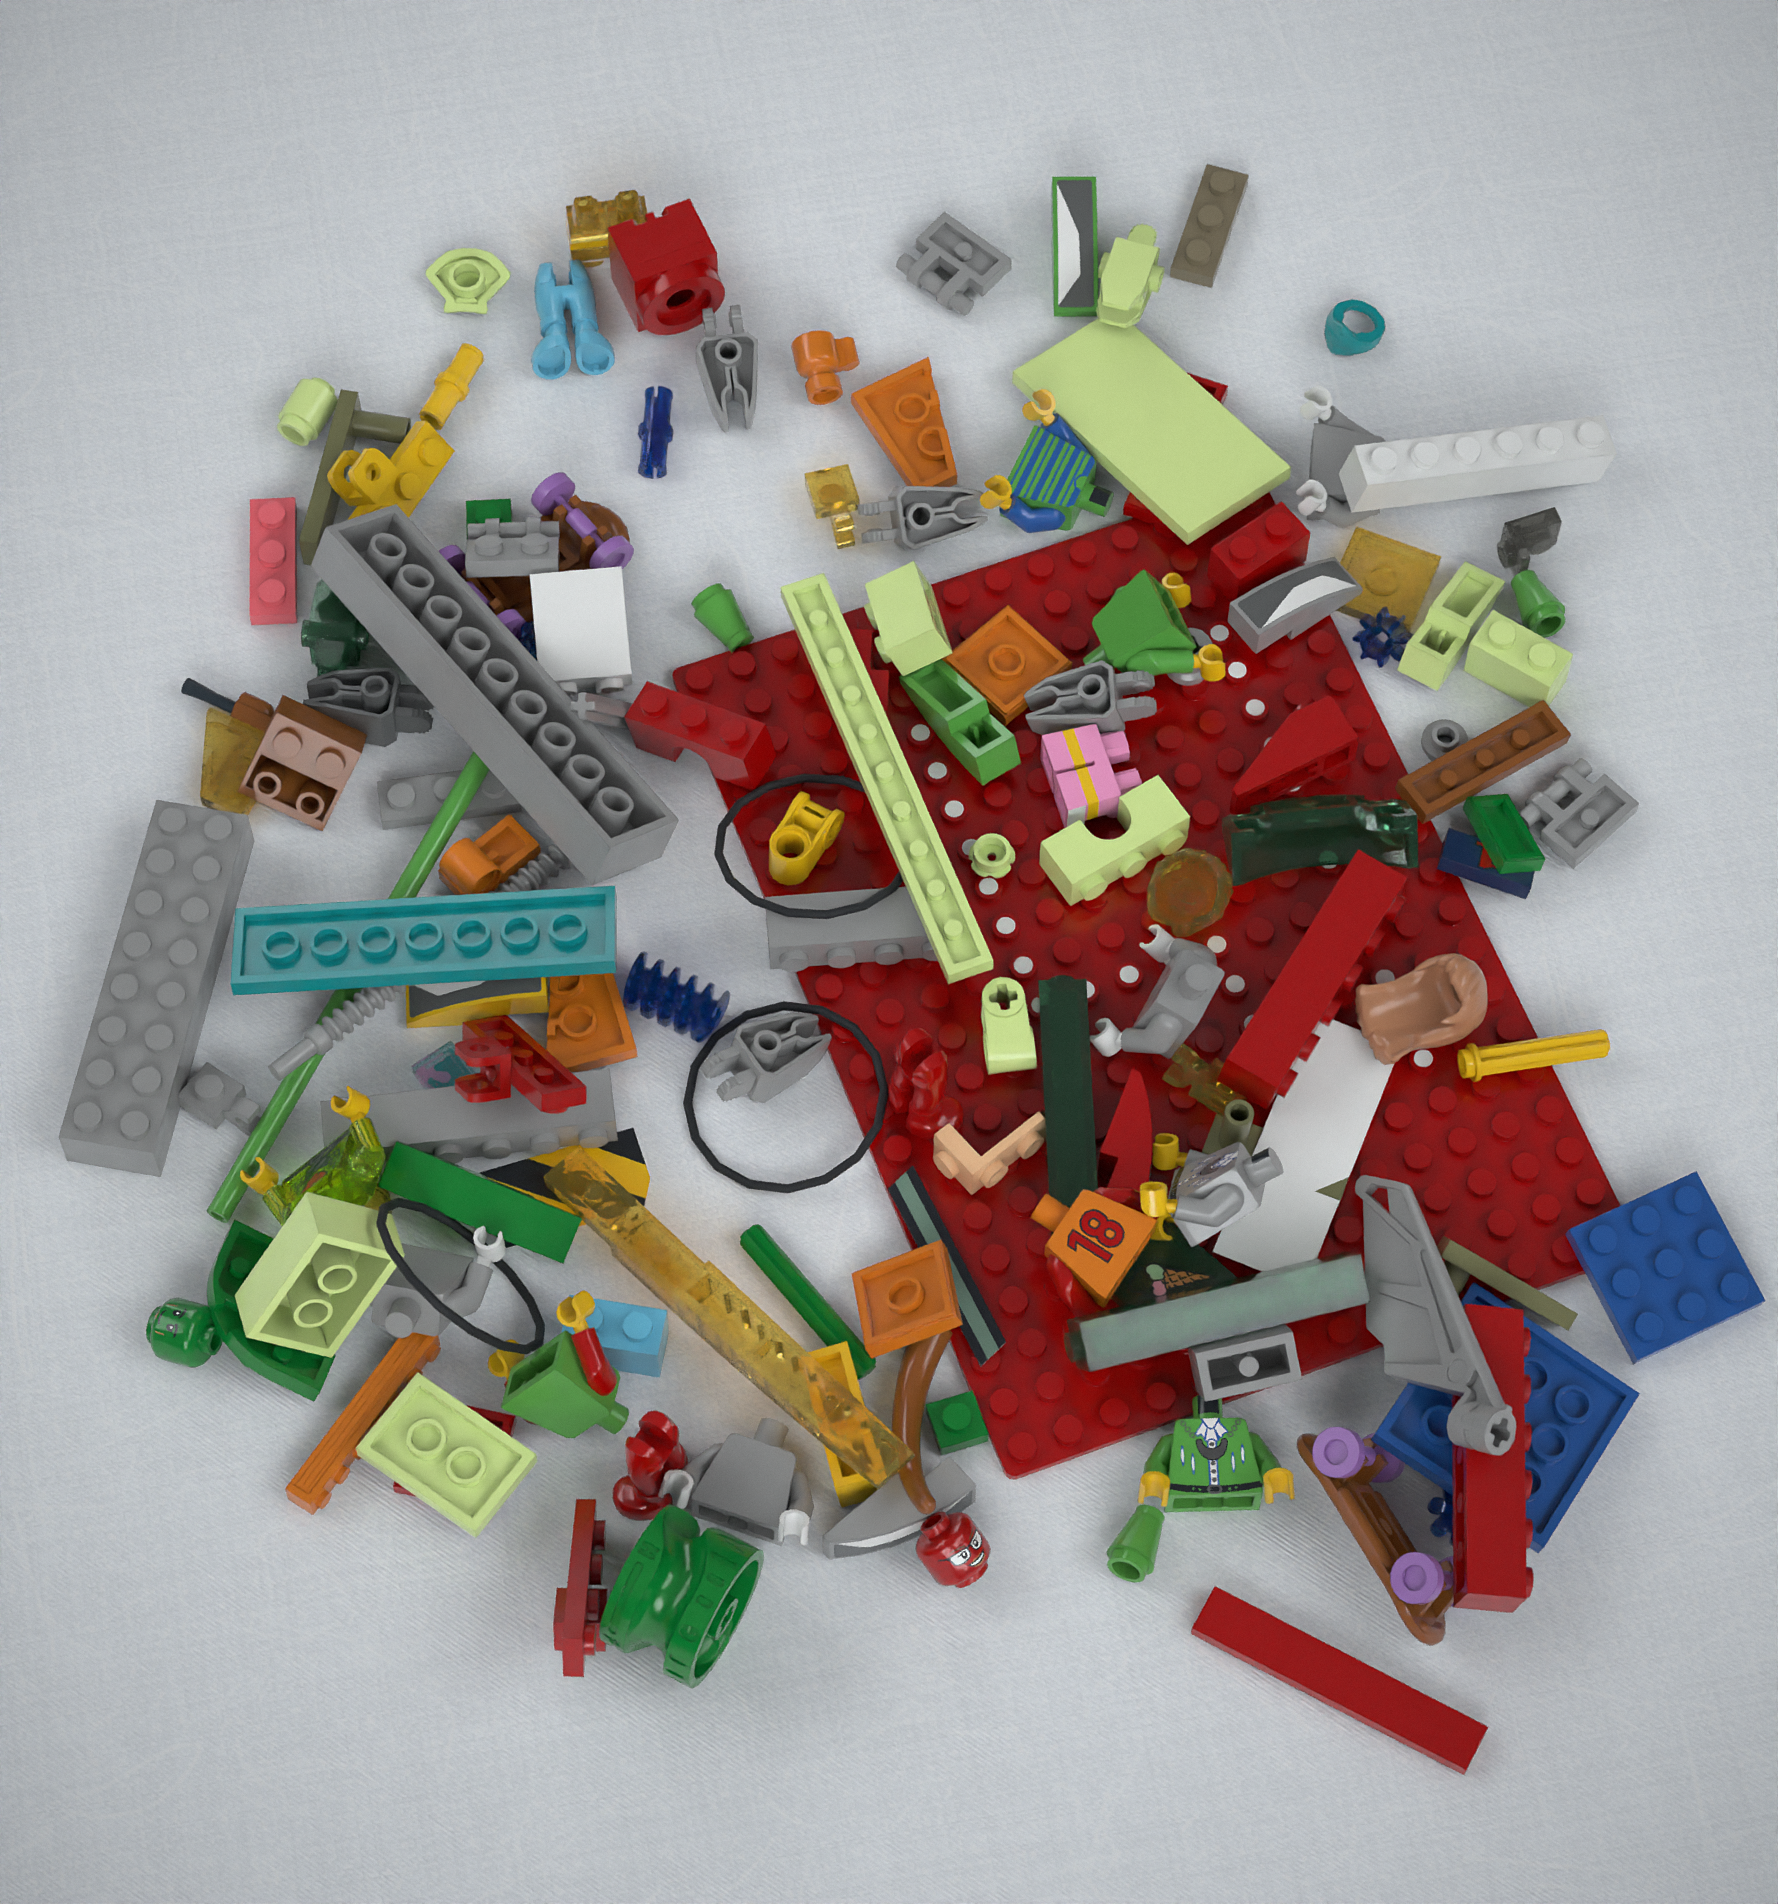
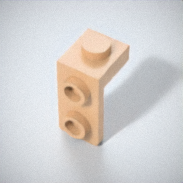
[933,1112,1046,1195]

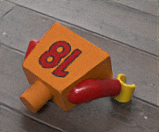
[1031,1187,1175,1341]

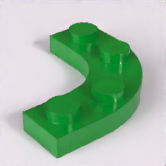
[207,1220,336,1402]

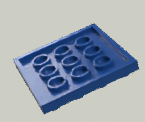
[1371,1282,1640,1554]

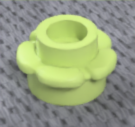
[969,833,1015,878]

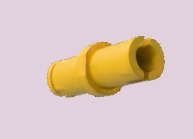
[419,343,484,430]

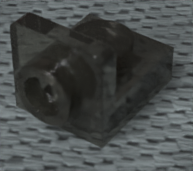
[1497,507,1562,576]

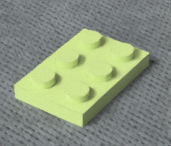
[356,1372,537,1538]

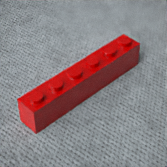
[1217,849,1408,1109]
[1452,1304,1534,1613]

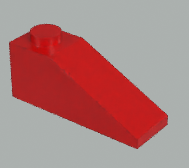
[1229,695,1359,818]

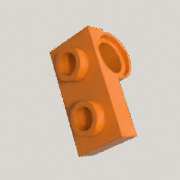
[438,814,541,895]

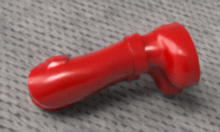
[888,1028,964,1140]
[612,1410,689,1521]

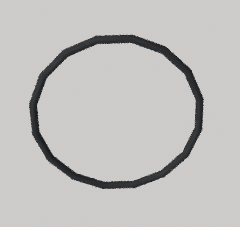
[714,774,903,919]
[683,1001,888,1193]
[376,1198,545,1355]

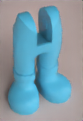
[531,260,615,379]

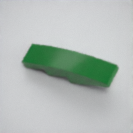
[378,1140,582,1263]

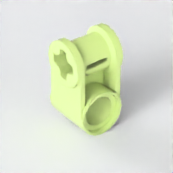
[981,977,1037,1074]

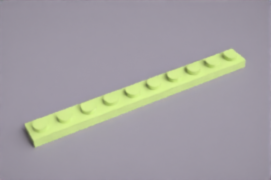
[781,573,993,984]

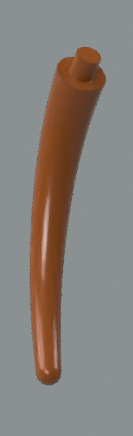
[892,1330,953,1515]

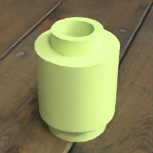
[277,377,338,446]

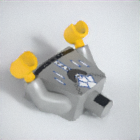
[1140,1133,1283,1247]

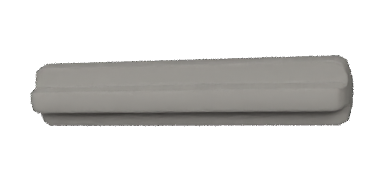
[570,692,633,730]

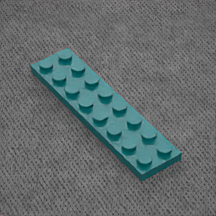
[230,886,617,995]

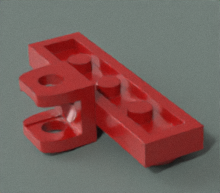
[455,1015,587,1114]
[553,1499,608,1677]

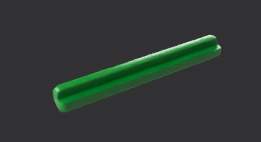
[740,1224,876,1380]

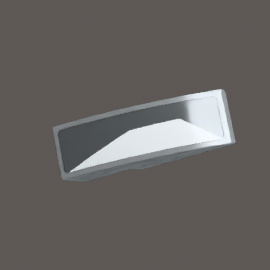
[1228,557,1363,654]
[822,1456,976,1560]

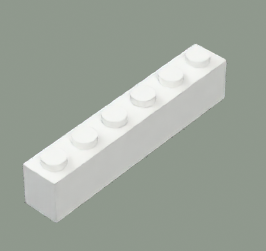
[1339,415,1617,513]

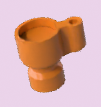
[791,330,860,405]

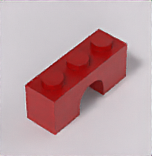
[624,681,777,791]

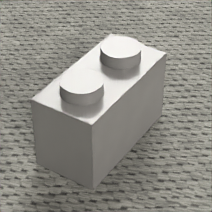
[1186,1322,1302,1402]

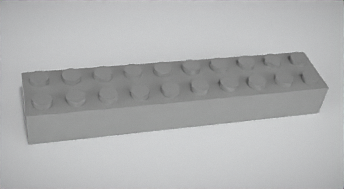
[311,504,679,886]

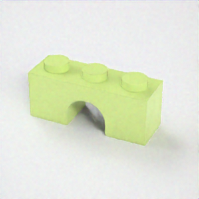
[1039,775,1190,906]

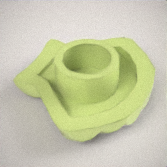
[426,248,511,314]

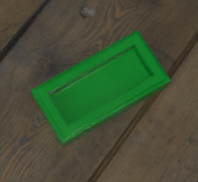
[1462,794,1545,874]

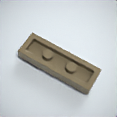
[1170,164,1249,288]

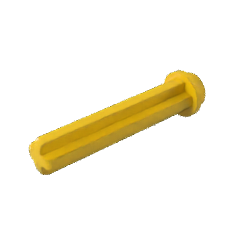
[1457,1029,1610,1082]

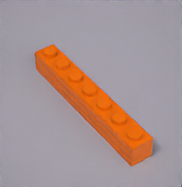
[285,1332,441,1515]

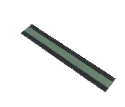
[888,1166,1006,1367]

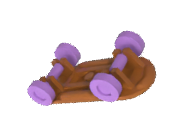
[439,472,634,639]
[1296,1427,1453,1646]

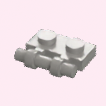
[896,212,1012,316]
[465,517,560,578]
[1519,758,1639,869]

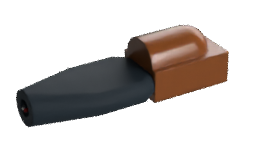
[181,678,274,732]

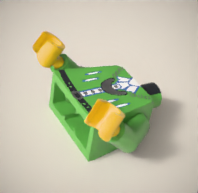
[1083,569,1226,681]
[1138,1395,1295,1512]

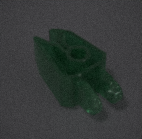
[301,579,369,677]

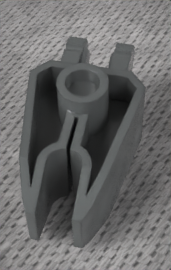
[303,668,434,747]

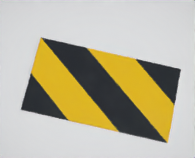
[479,1128,651,1248]

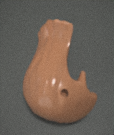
[1355,953,1488,1065]

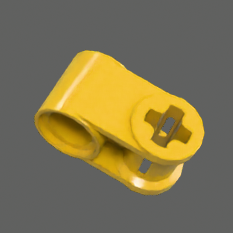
[769,791,845,885]

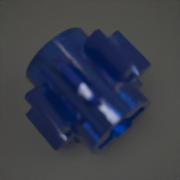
[1352,607,1414,668]

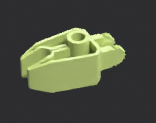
[1096,224,1165,328]

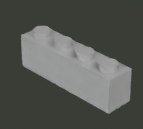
[765,887,938,972]

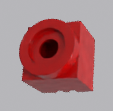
[607,198,725,335]

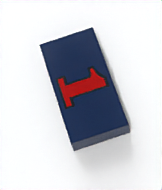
[1437,828,1535,899]

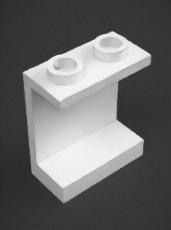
[530,566,632,697]

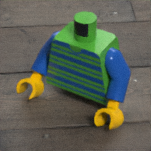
[980,389,1114,533]

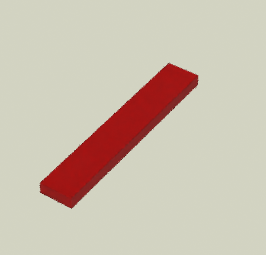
[1191,1586,1488,1775]

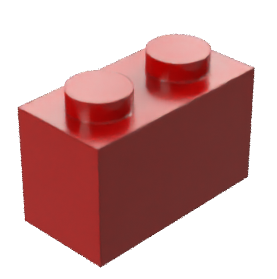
[1207,501,1311,603]

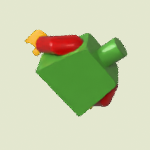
[488,1290,629,1438]

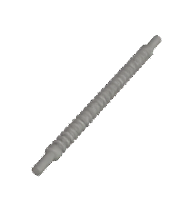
[268,845,569,1081]

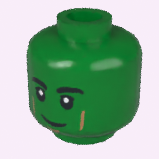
[146,1298,223,1368]

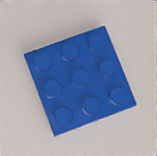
[1565,1171,1765,1365]

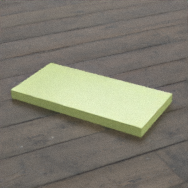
[1012,318,1291,545]

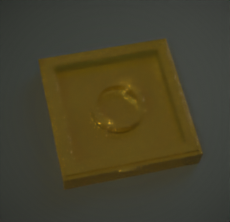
[1336,526,1441,637]

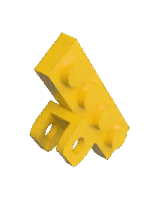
[327,421,455,520]

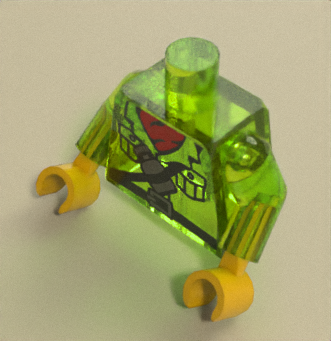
[240,1086,386,1226]

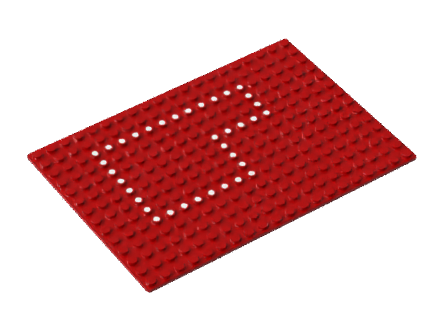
[672,492,1621,1480]

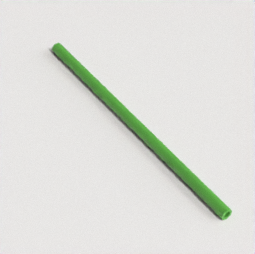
[207,751,490,1223]

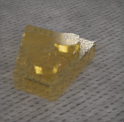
[200,707,264,815]

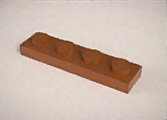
[1395,700,1571,824]

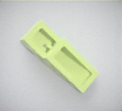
[1397,561,1505,691]

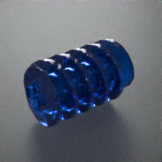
[623,951,730,1043]

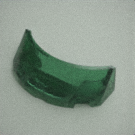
[1221,795,1419,886]

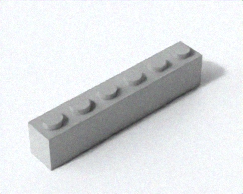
[320,1068,618,1176]

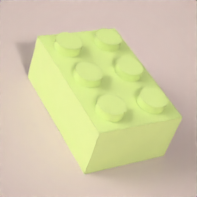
[235,1192,405,1358]

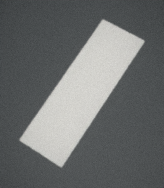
[1213,1020,1394,1288]

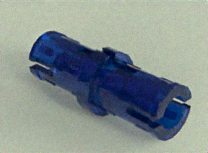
[638,386,674,479]

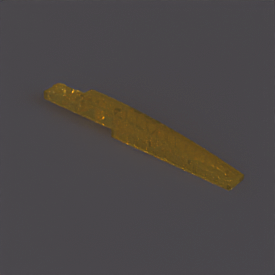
[543,1146,915,1490]

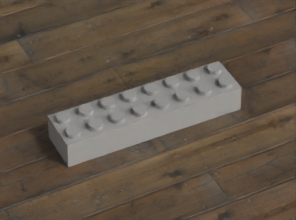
[59,800,254,1177]

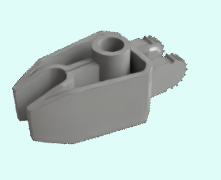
[696,305,758,432]
[857,486,988,550]
[1024,660,1157,735]
[700,1012,832,1103]

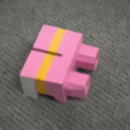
[1040,724,1142,828]

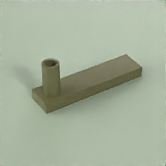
[299,389,411,566]

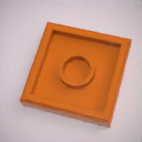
[942,605,1072,726]
[851,1240,963,1358]

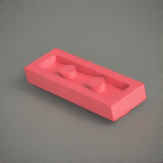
[250,497,297,625]

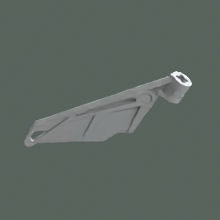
[1355,1175,1516,1455]

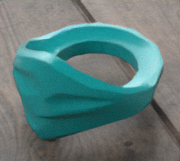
[1324,299,1386,356]

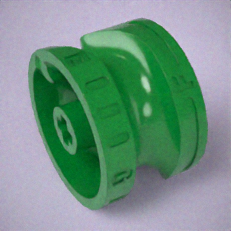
[599,1504,764,1688]

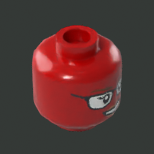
[915,1511,991,1588]

